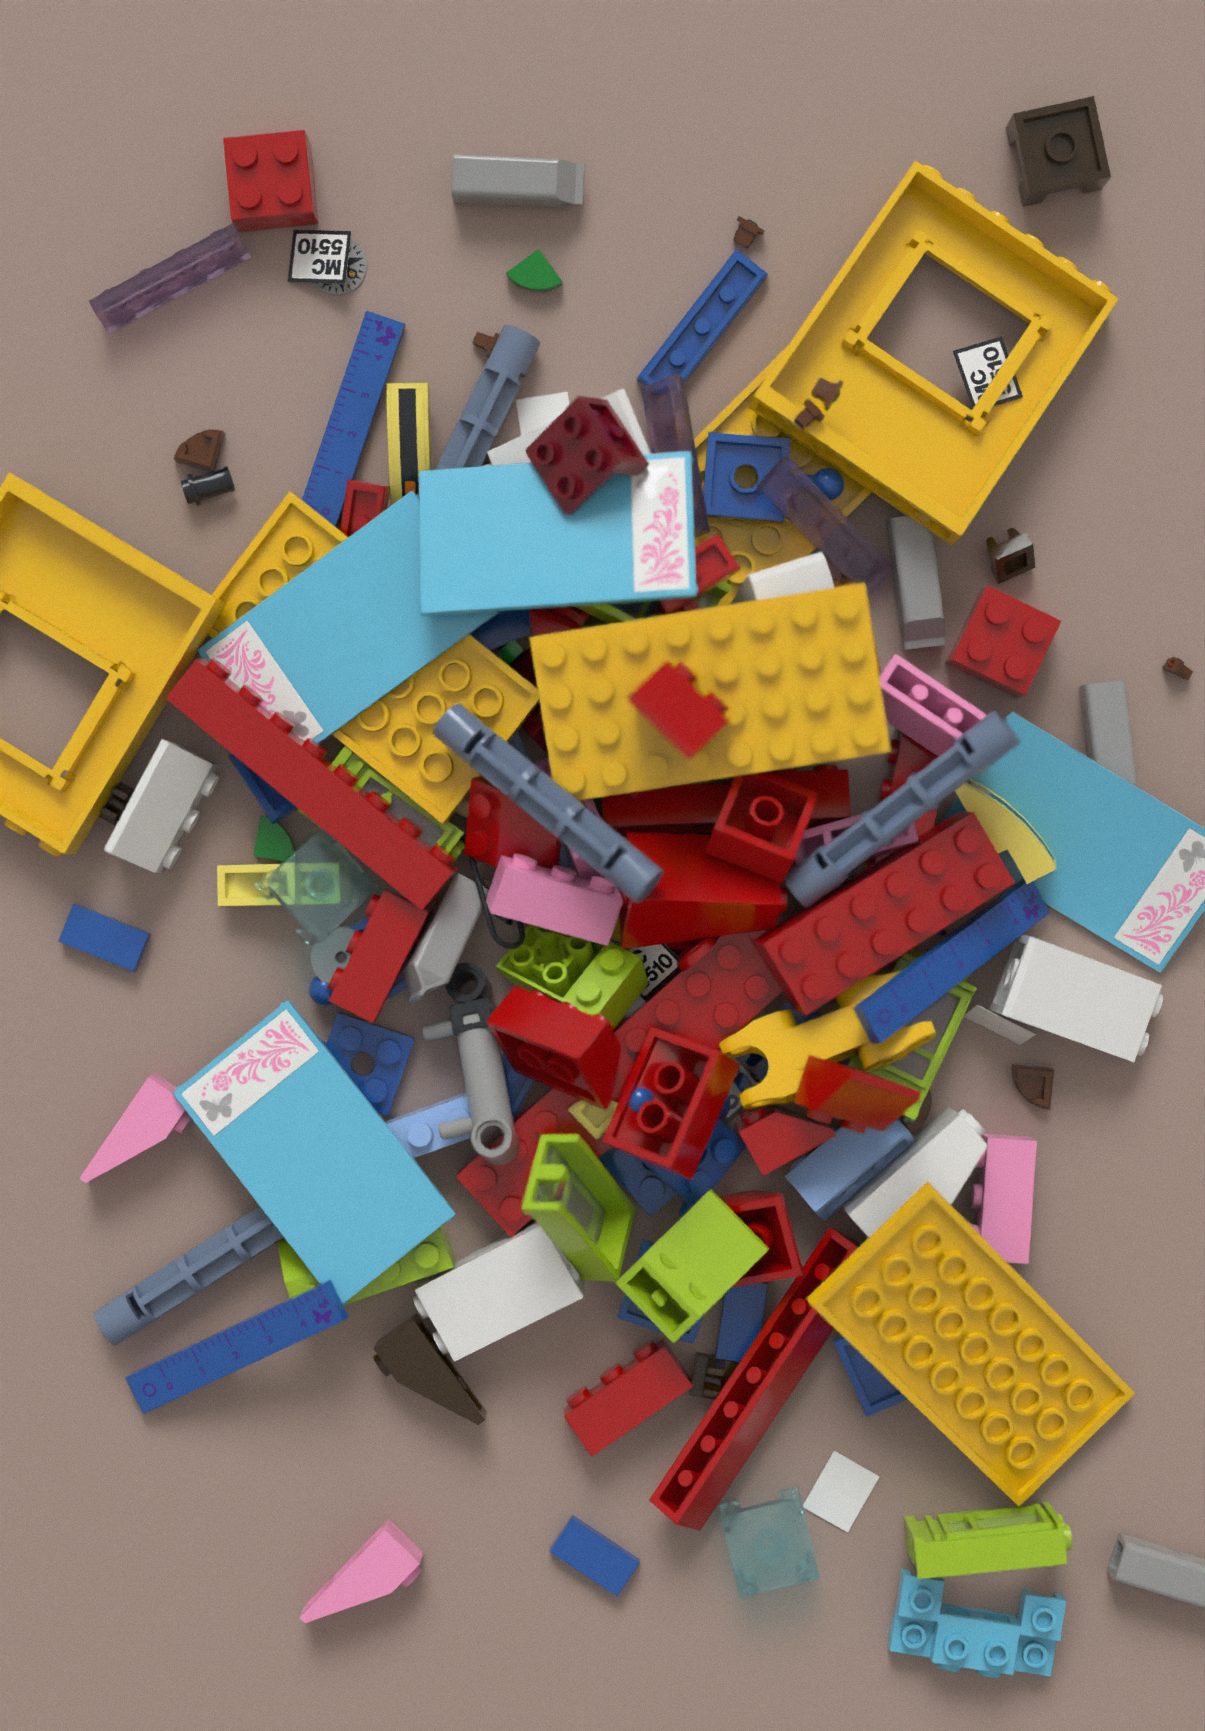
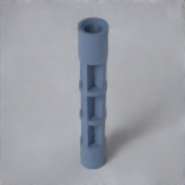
[435,325,540,470]
[433,703,664,903]
[784,709,1021,908]
[94,1206,284,1346]

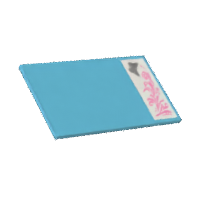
[418,451,698,616]
[197,491,498,744]
[940,711,1205,973]
[172,1000,456,1305]

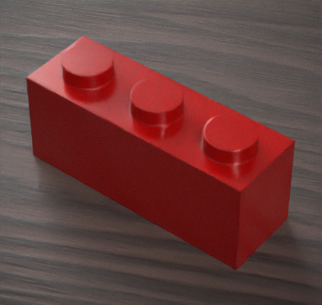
[327,889,432,1023]
[564,1339,693,1457]

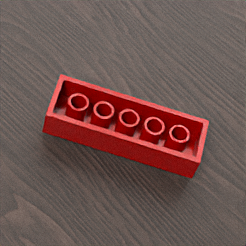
[753,811,1015,1015]

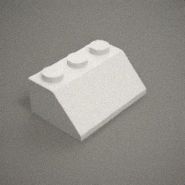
[104,739,220,873]

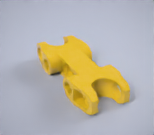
[719,971,936,1110]

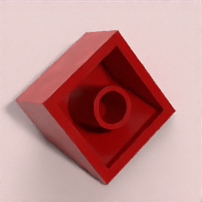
[627,661,730,760]
[464,775,562,869]
[794,1054,921,1134]
[735,1105,836,1176]
[719,1190,804,1288]

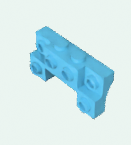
[887,1568,1066,1678]

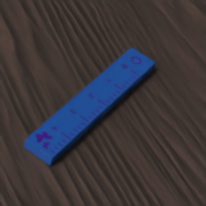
[302,311,406,527]
[853,879,1049,1044]
[125,1280,349,1414]

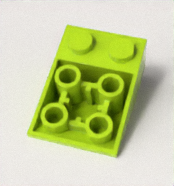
[495,924,649,1028]
[616,1189,769,1344]

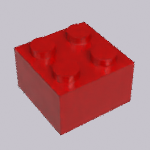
[223,130,319,232]
[945,585,1061,698]
[705,771,819,884]

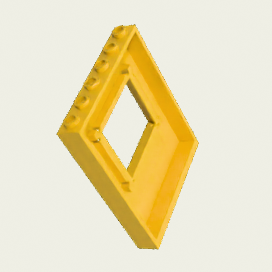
[748,160,1119,546]
[0,472,226,857]

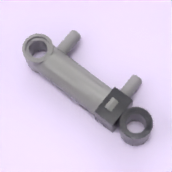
[422,962,519,1165]

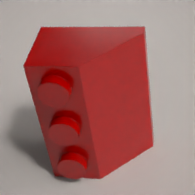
[485,986,621,1110]
[602,1026,740,1181]

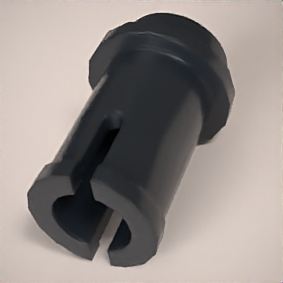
[181,466,235,506]

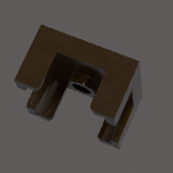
[1006,96,1111,207]

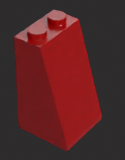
[617,832,787,948]

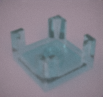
[254,828,379,946]
[719,1486,820,1597]

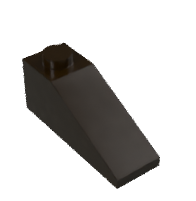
[373,1313,487,1425]

